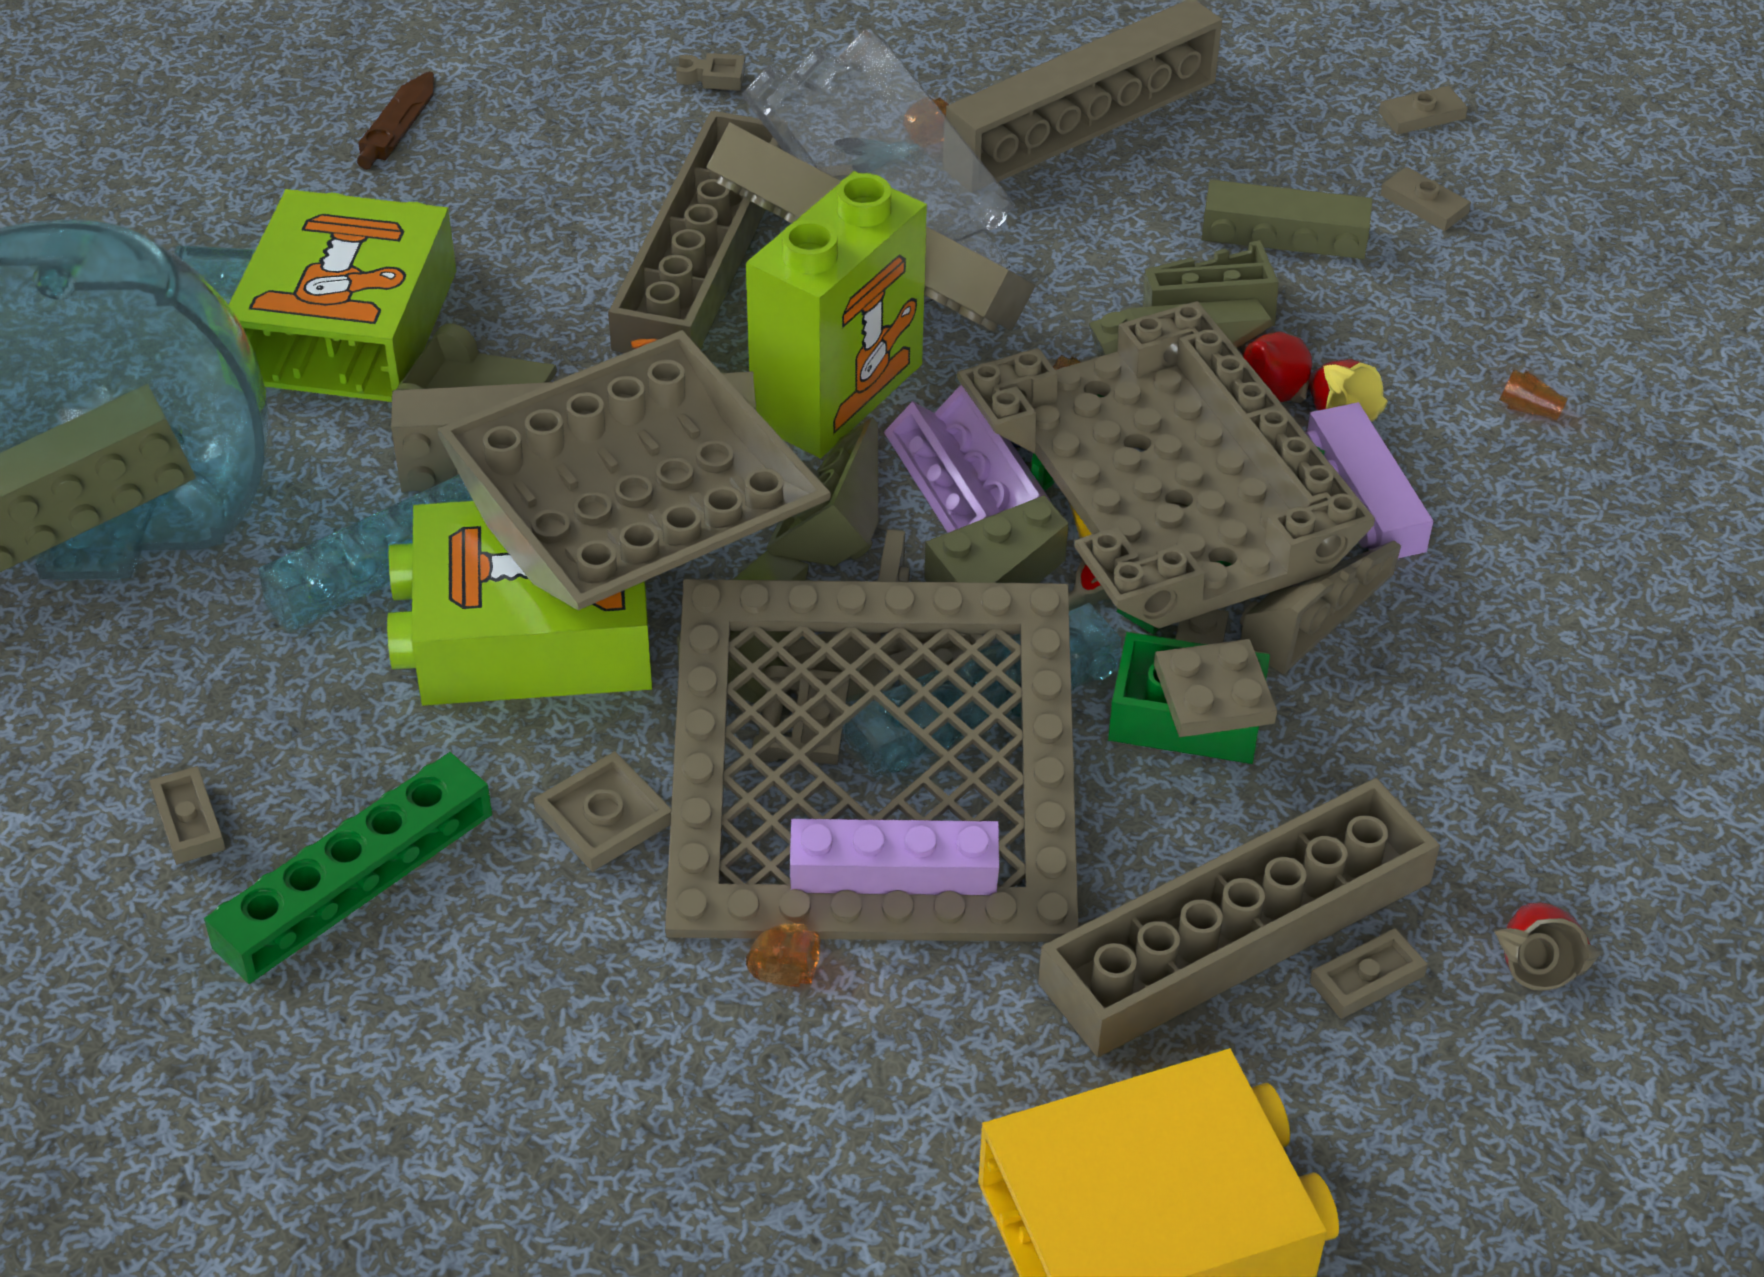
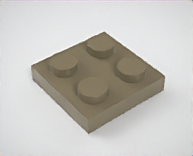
[1154,639,1277,737]
[533,751,671,872]

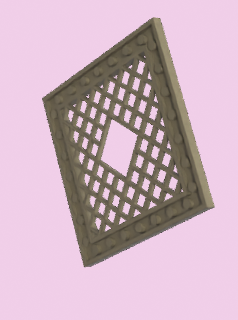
[665,579,1078,942]

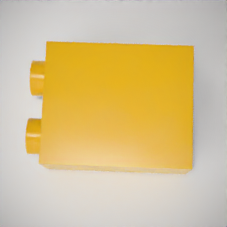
[978,1048,1339,1277]

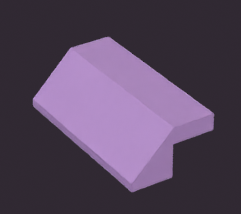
[884,385,1050,533]

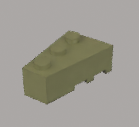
[1143,240,1279,326]

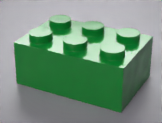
[1108,632,1270,764]

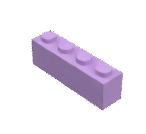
[1305,402,1433,558]
[790,819,999,895]

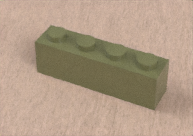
[1201,179,1372,259]

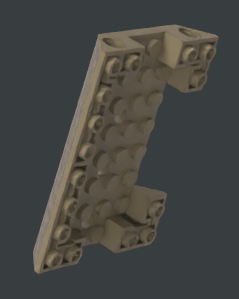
[957,301,1375,629]

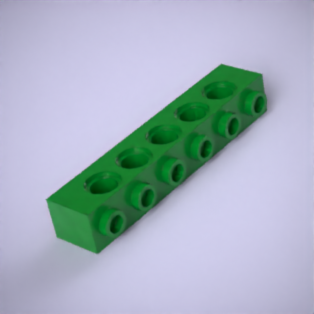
[204,752,492,984]

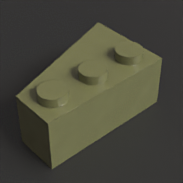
[924,495,1069,583]

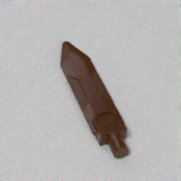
[357,71,434,169]

